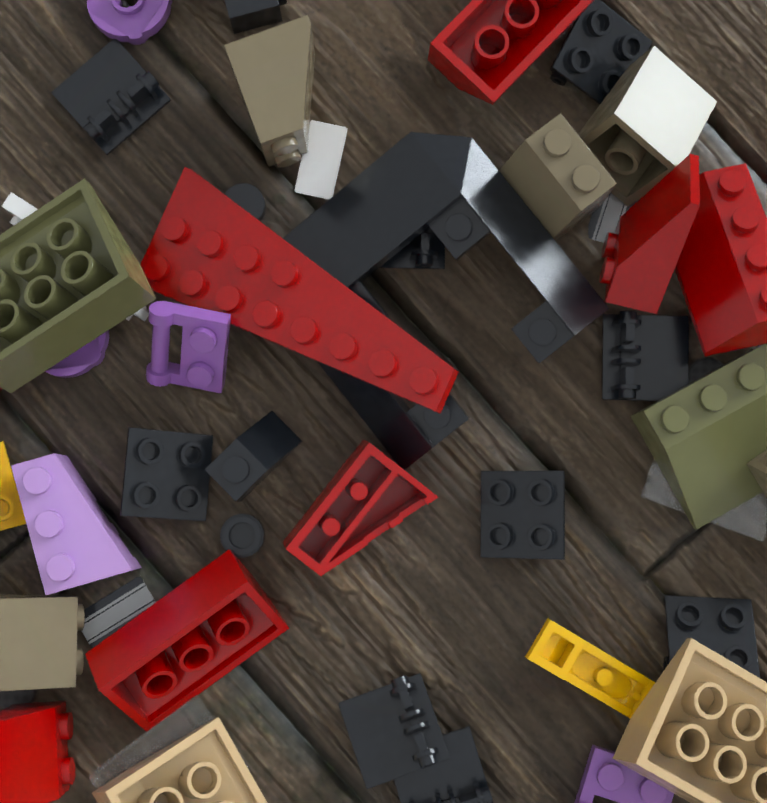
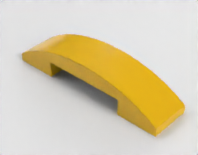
[525,618,656,718]

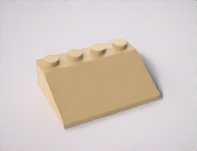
[612,638,767,803]
[92,717,267,803]

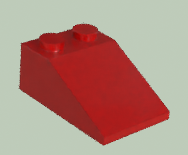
[599,154,700,314]
[0,701,75,803]

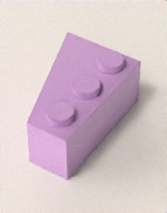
[11,453,142,596]

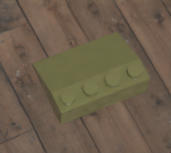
[0,178,156,393]
[631,344,767,530]

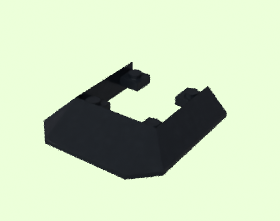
[283,132,609,470]

